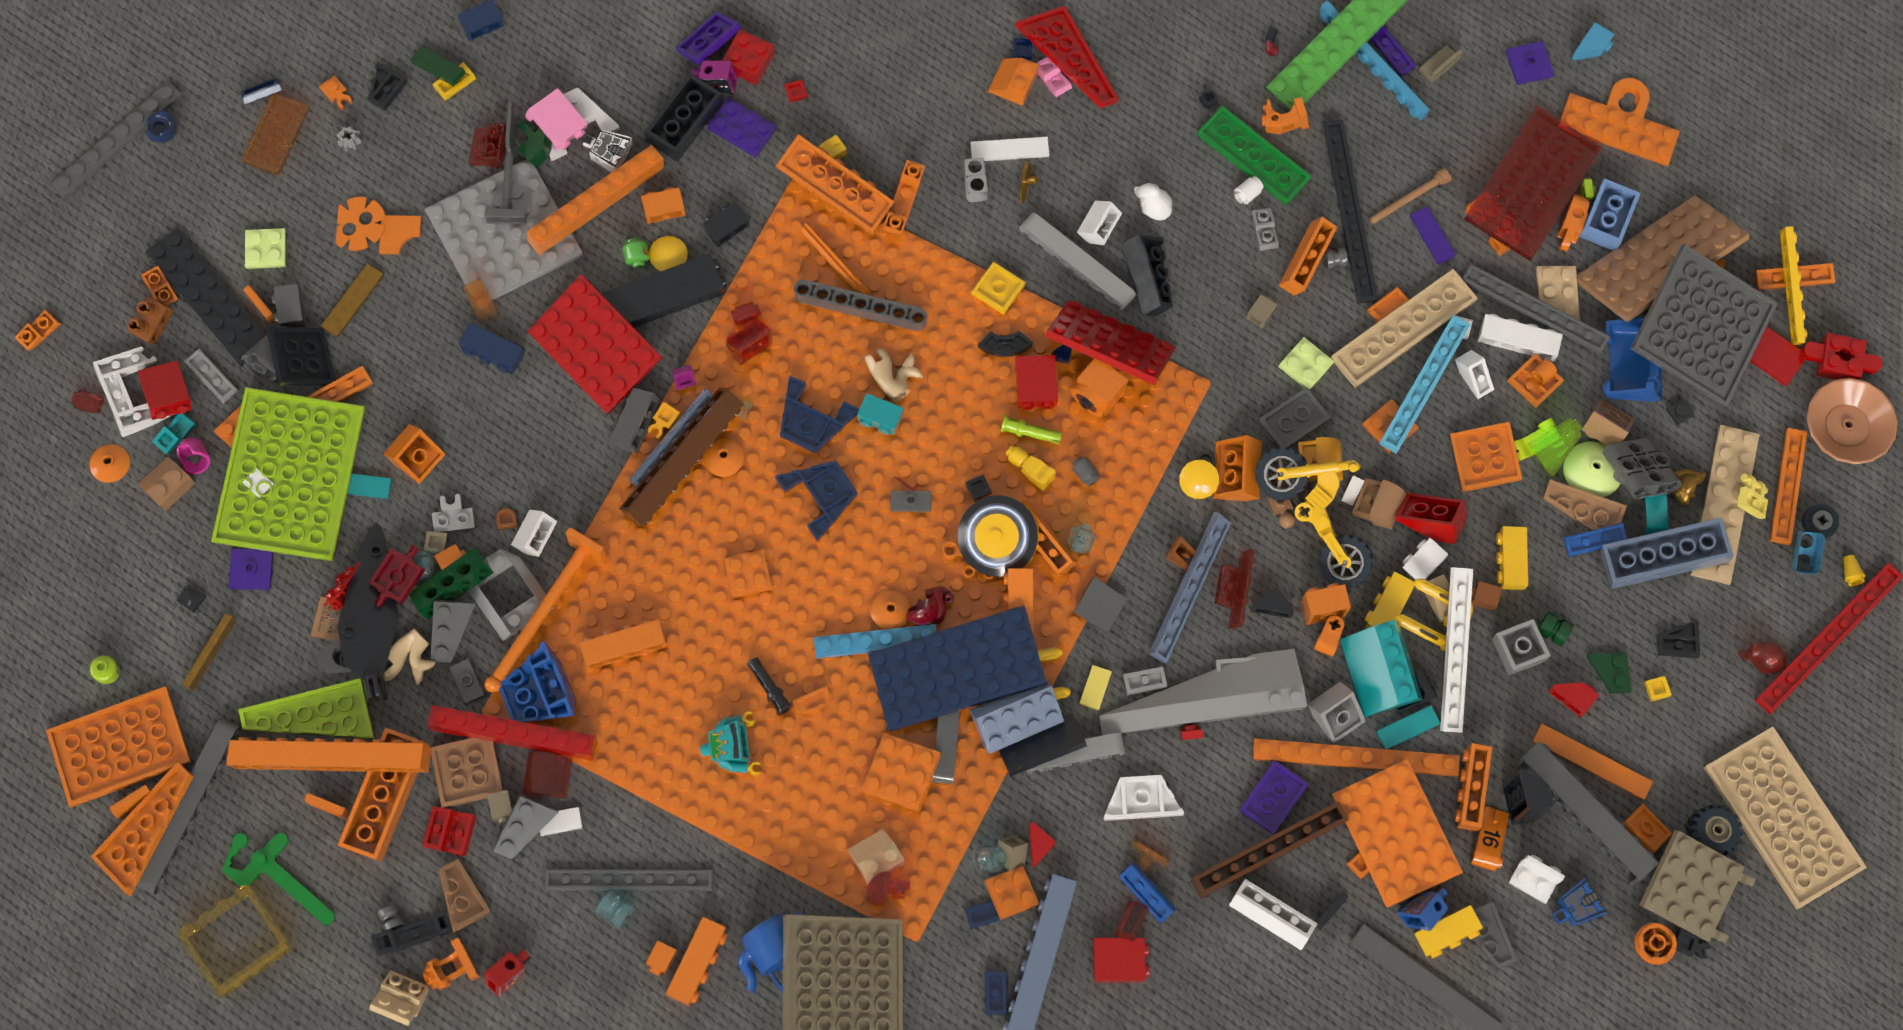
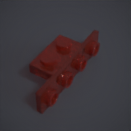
[1214,549,1255,629]

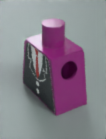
[691,61,738,94]

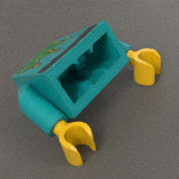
[700,711,761,775]

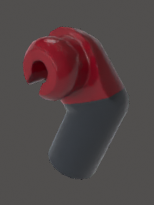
[1265,28,1279,56]

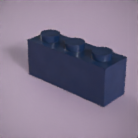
[458,323,525,374]

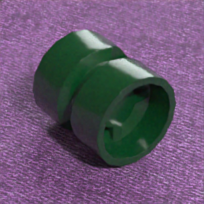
[1538,611,1574,647]

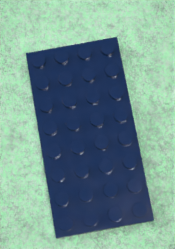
[868,605,1047,732]

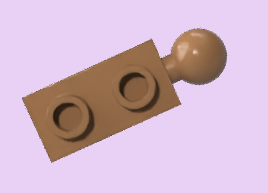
[1265,473,1295,529]

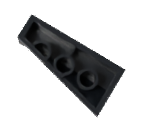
[1122,234,1173,316]

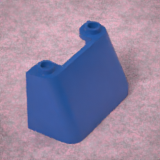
[1603,317,1662,402]

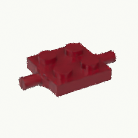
[369,545,425,607]

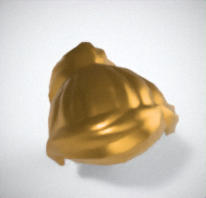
[1673,469,1706,507]

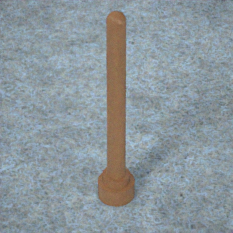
[1370,168,1452,223]

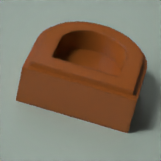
[496,508,518,530]

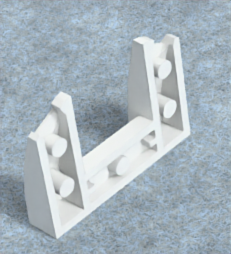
[93,346,170,437]

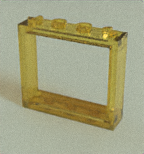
[177,885,294,999]

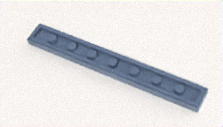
[1149,512,1231,664]

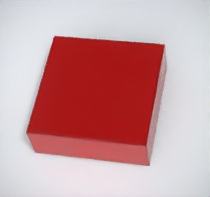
[784,79,808,103]

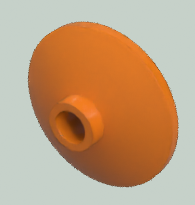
[704,438,744,477]
[90,444,130,483]
[871,591,911,630]

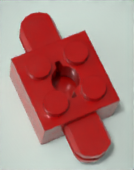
[1801,332,1883,380]

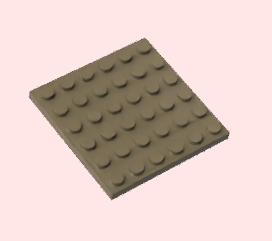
[783,915,903,1030]

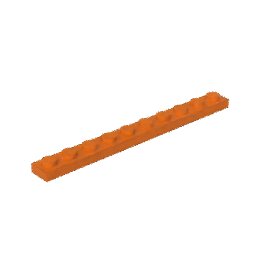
[1253,738,1459,777]

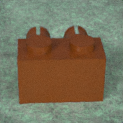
[127,296,174,344]

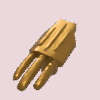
[1019,161,1039,203]

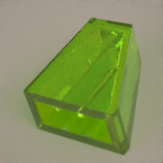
[1528,417,1582,477]

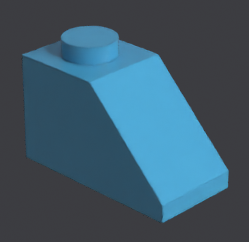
[1572,23,1614,60]

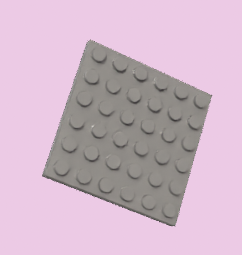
[425,159,583,308]

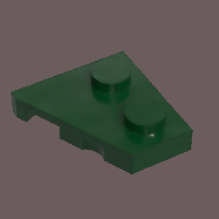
[1587,652,1632,694]

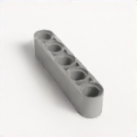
[1027,733,1126,774]

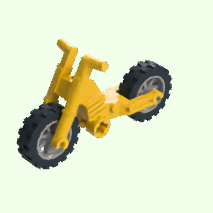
[1255,447,1373,589]

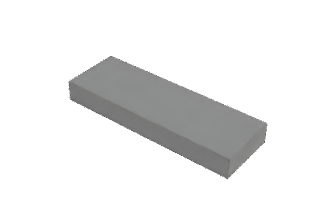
[184,349,238,404]

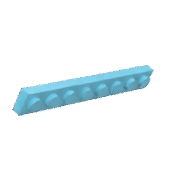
[1379,315,1471,454]

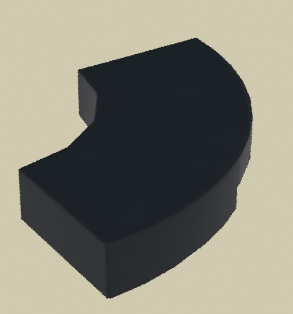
[977,330,1033,357]

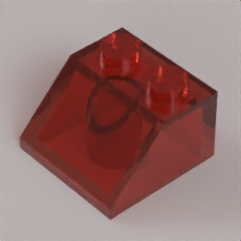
[725,319,772,366]

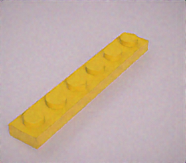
[1779,226,1807,346]

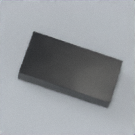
[1316,891,1349,929]

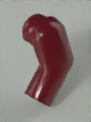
[924,586,954,604]

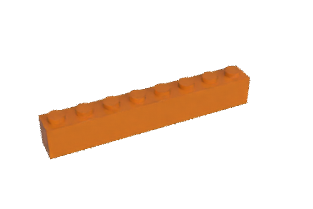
[527,145,664,255]

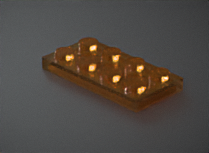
[241,93,310,176]

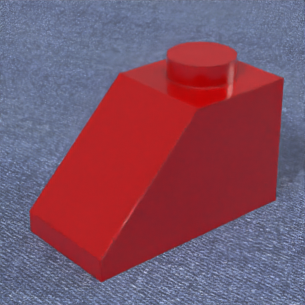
[1548,682,1599,717]

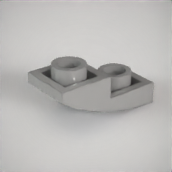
[1252,208,1279,251]

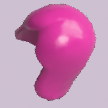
[177,438,211,475]

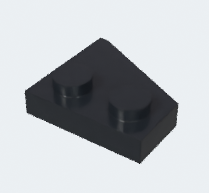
[368,62,408,111]
[1657,619,1700,658]

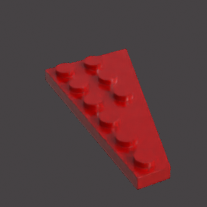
[1015,6,1119,108]

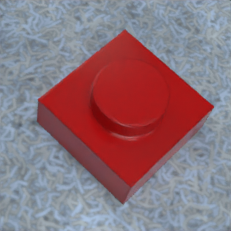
[1179,724,1203,740]

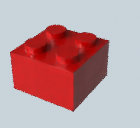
[722,29,775,85]

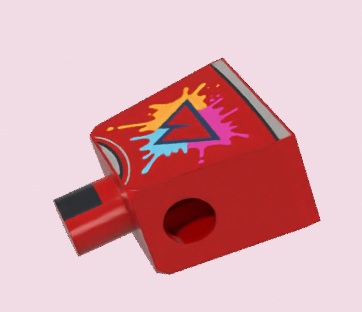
[484,949,531,997]

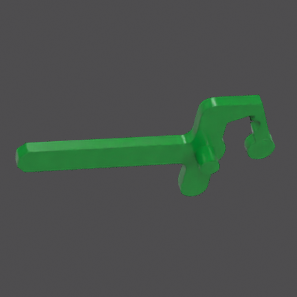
[222,833,335,925]

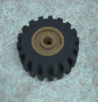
[1684,804,1743,856]

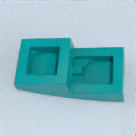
[152,413,198,454]

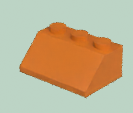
[1213,435,1262,501]

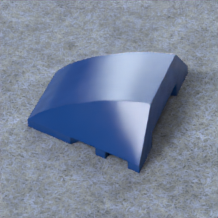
[499,641,576,722]

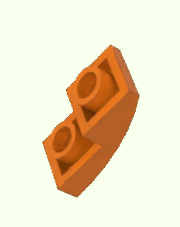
[141,266,178,306]
[14,310,61,351]

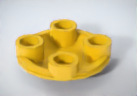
[649,236,688,271]
[1180,460,1219,499]

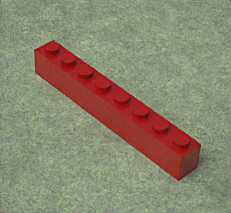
[427,705,597,761]

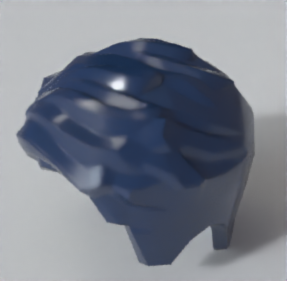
[146,110,177,143]

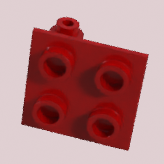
[323,562,360,611]

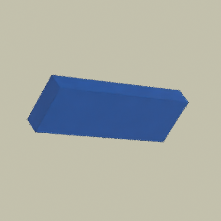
[1563,523,1627,557]
[1119,862,1176,924]

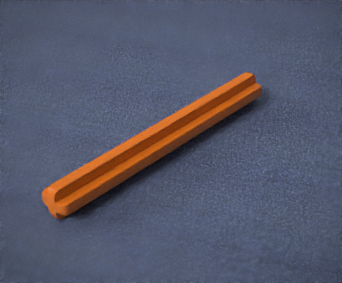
[801,223,870,295]

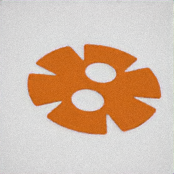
[336,197,386,251]

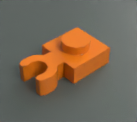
[319,75,352,110]

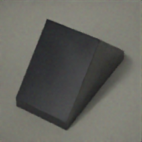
[1251,588,1294,619]

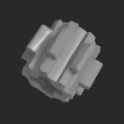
[336,126,362,151]

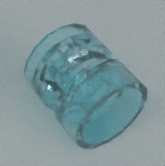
[595,890,635,929]

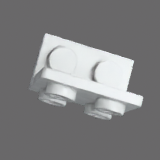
[1508,855,1565,904]

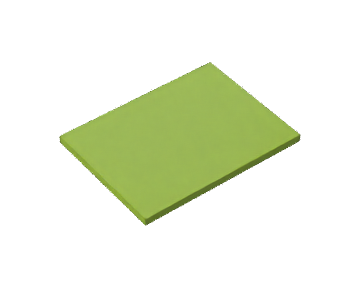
[211,387,366,562]

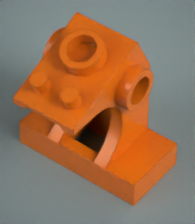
[1262,97,1309,134]
[423,938,480,990]

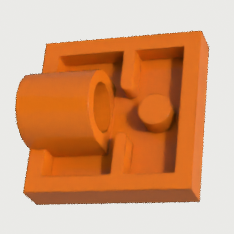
[1507,353,1564,408]

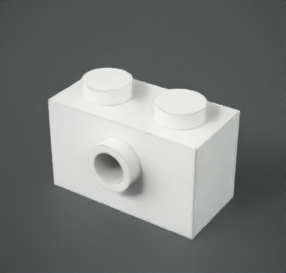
[1077,201,1122,245]
[511,510,557,557]
[1402,538,1448,580]

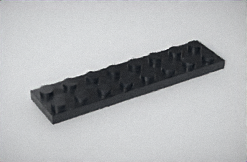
[145,228,266,367]

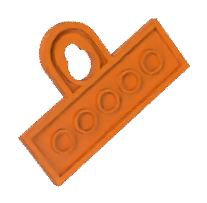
[1558,78,1680,166]

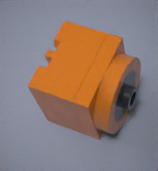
[1071,358,1128,417]

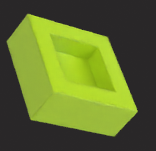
[1580,179,1596,204]

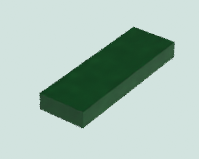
[410,46,466,87]

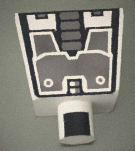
[583,130,633,173]

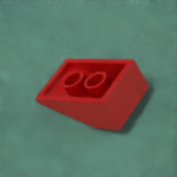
[1395,492,1467,544]

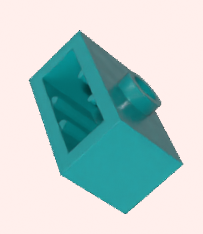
[857,393,904,435]

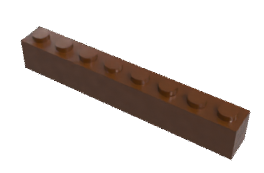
[619,387,744,527]
[1191,801,1349,900]

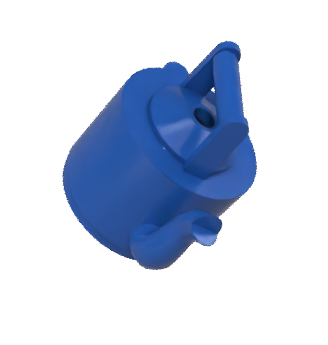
[738,911,802,994]

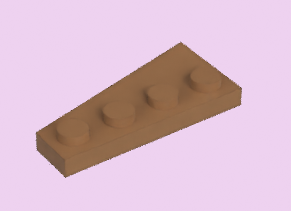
[1543,479,1627,530]

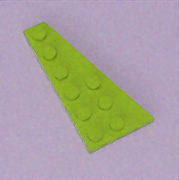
[238,678,375,738]

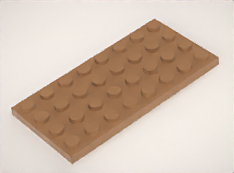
[1576,195,1749,322]

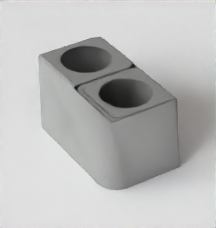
[962,158,988,202]

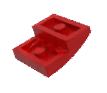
[422,806,477,857]

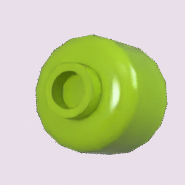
[90,655,120,684]

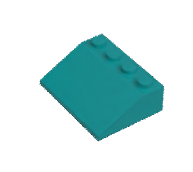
[1340,620,1423,717]

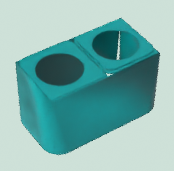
[1641,494,1669,535]

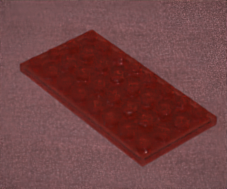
[1464,106,1602,261]

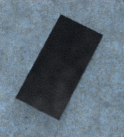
[998,713,1087,777]

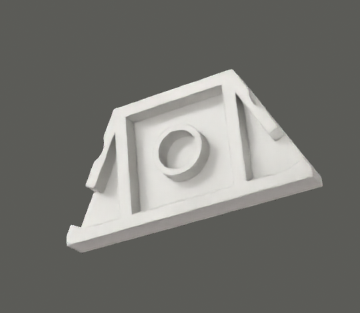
[1104,775,1184,821]

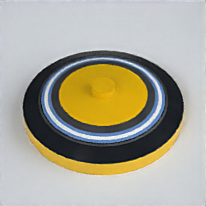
[958,495,1039,577]

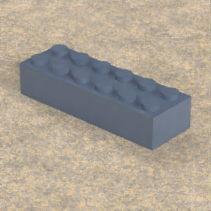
[1600,518,1733,589]

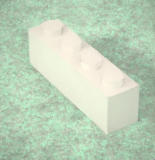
[1477,314,1563,362]
[1229,879,1317,950]

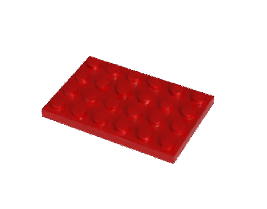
[527,275,663,414]
[1045,299,1176,385]

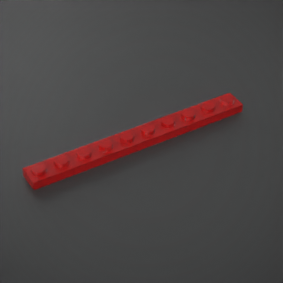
[1755,563,1903,715]

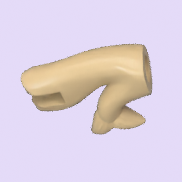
[864,348,923,402]
[384,628,436,685]

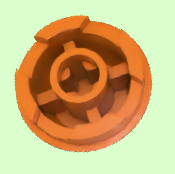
[1635,923,1677,965]

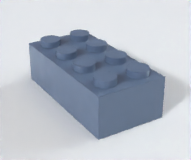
[970,680,1064,754]

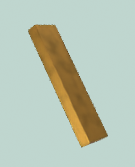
[321,264,384,338]
[183,613,236,691]

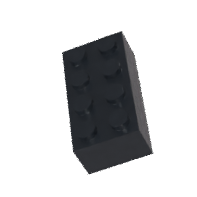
[645,73,723,161]

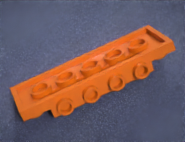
[776,134,895,234]

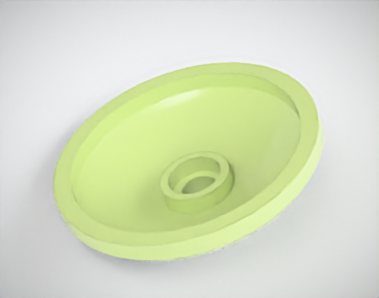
[1563,442,1620,498]

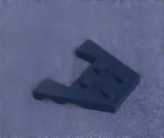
[780,376,859,454]
[775,461,858,542]

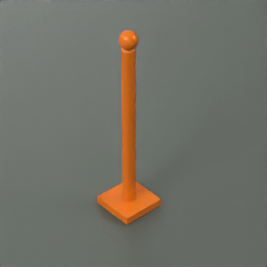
[484,527,607,692]

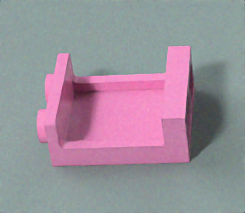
[525,88,588,152]

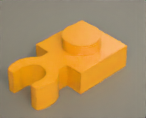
[647,402,681,440]

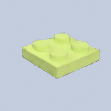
[245,228,286,269]
[1278,337,1334,390]

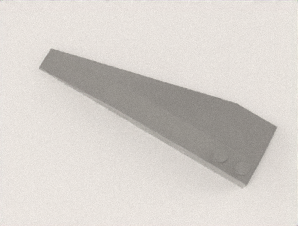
[1099,649,1307,735]

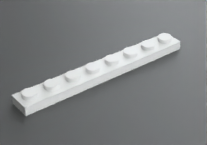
[1440,567,1473,732]

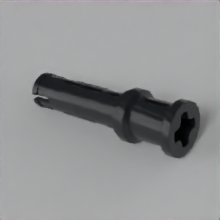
[747,657,793,716]

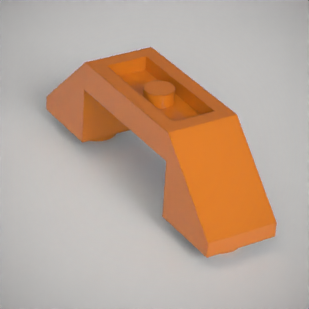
[883,160,925,236]

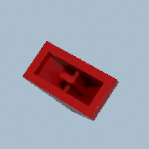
[1029,822,1056,867]

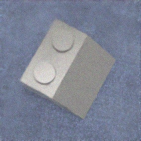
[1308,682,1366,744]

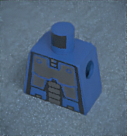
[1552,878,1607,927]
[1396,886,1448,931]

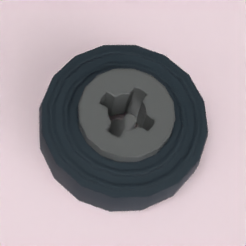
[1802,504,1839,539]

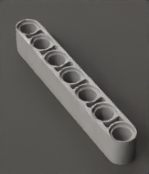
[1019,213,1136,310]

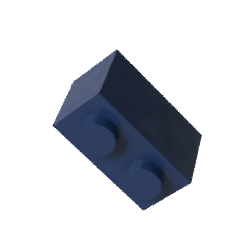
[458,0,504,41]

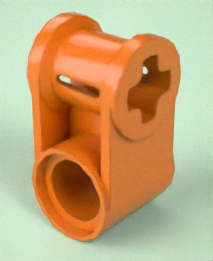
[1314,616,1344,657]

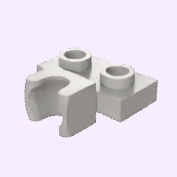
[432,494,475,532]

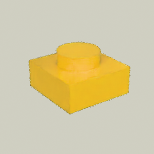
[1644,676,1672,702]

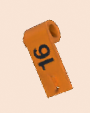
[1470,806,1509,872]

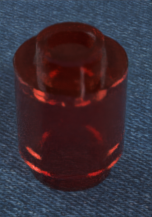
[731,301,761,326]
[72,389,104,414]

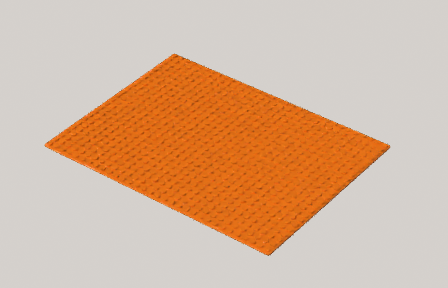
[482,179,1211,942]

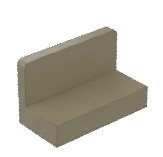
[1419,45,1463,83]

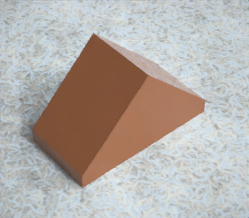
[1166,536,1196,571]

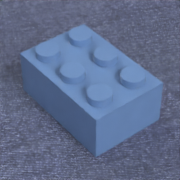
[1579,178,1641,250]

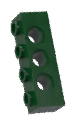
[409,547,494,620]

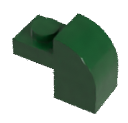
[518,121,552,168]

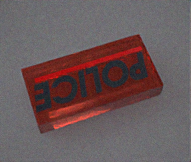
[1114,901,1148,941]

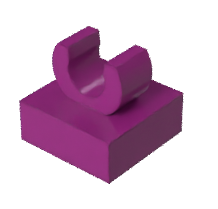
[672,365,696,390]

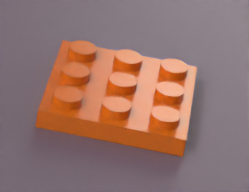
[1450,422,1522,492]
[861,733,942,812]

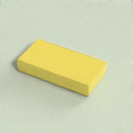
[1079,665,1112,710]

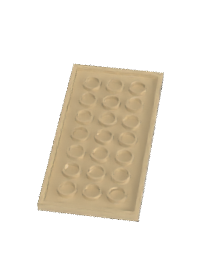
[1703,727,1867,910]

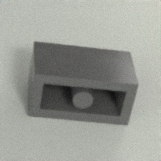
[271,283,306,328]

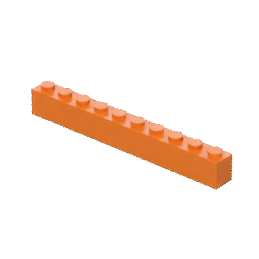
[226,737,431,773]

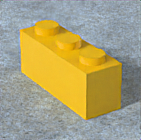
[1496,526,1528,590]
[1364,571,1415,629]
[1414,905,1483,959]

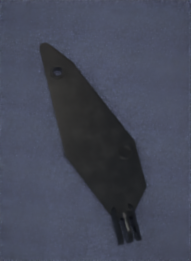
[337,524,399,703]

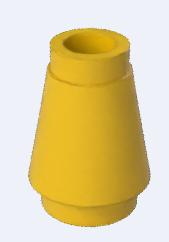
[1843,555,1865,586]

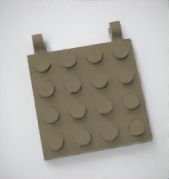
[1639,830,1756,944]

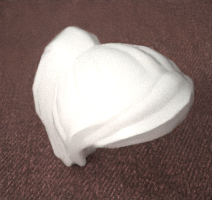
[1134,183,1172,220]

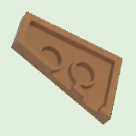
[439,859,491,933]

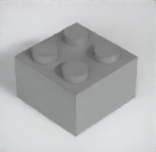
[1492,619,1551,676]

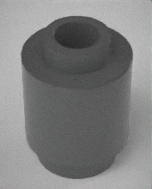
[1072,456,1101,487]

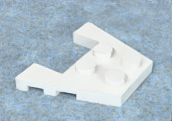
[550,88,620,161]

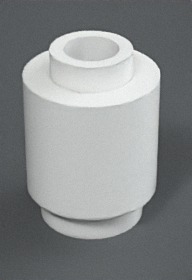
[1234,177,1263,204]

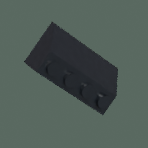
[1502,769,1555,825]

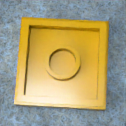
[971,261,1026,315]

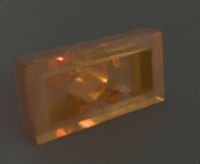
[462,278,498,323]
[1130,839,1171,874]

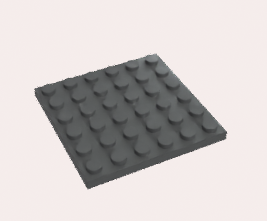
[1630,244,1778,407]

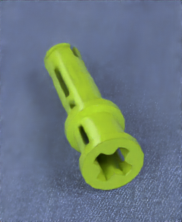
[1000,415,1062,444]

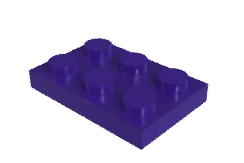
[676,11,741,65]
[707,97,777,158]
[1239,760,1309,835]

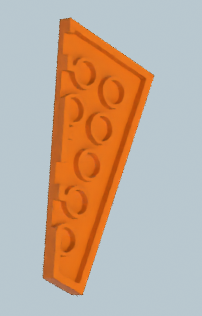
[91,762,194,897]

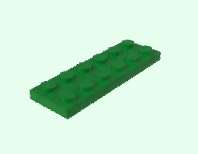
[1197,106,1312,206]

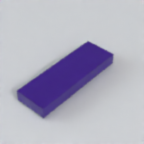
[1370,25,1416,77]
[1410,206,1456,265]

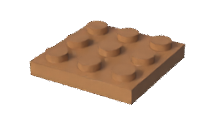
[431,738,503,808]

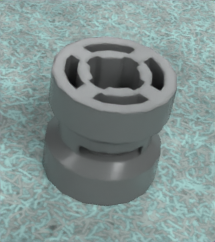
[1324,247,1347,269]
[377,904,405,931]

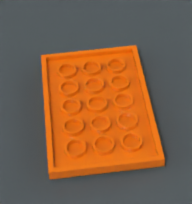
[46,686,192,808]
[1332,759,1463,908]

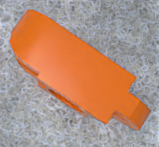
[1557,194,1589,252]

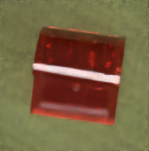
[468,123,506,169]
[522,752,572,799]
[866,871,910,905]

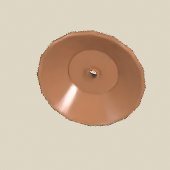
[1807,378,1898,465]

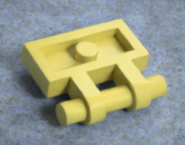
[1737,474,1768,519]

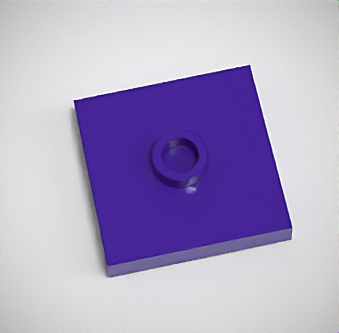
[1505,41,1554,85]
[229,549,273,590]

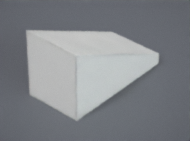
[1341,476,1364,506]

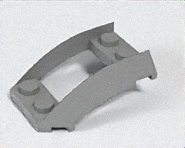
[469,549,555,642]

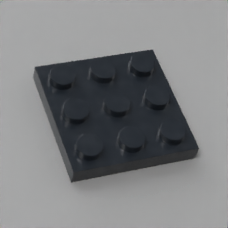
[266,327,335,386]

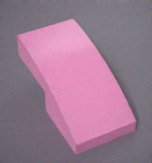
[1036,57,1072,97]

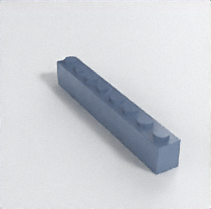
[1003,874,1077,1030]

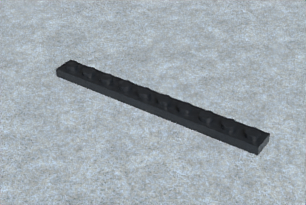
[1323,120,1378,304]

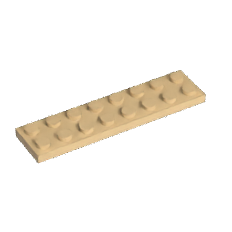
[1331,269,1478,388]
[1690,425,1760,585]

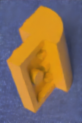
[1298,437,1343,482]

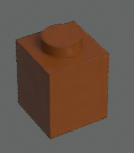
[1471,581,1502,611]

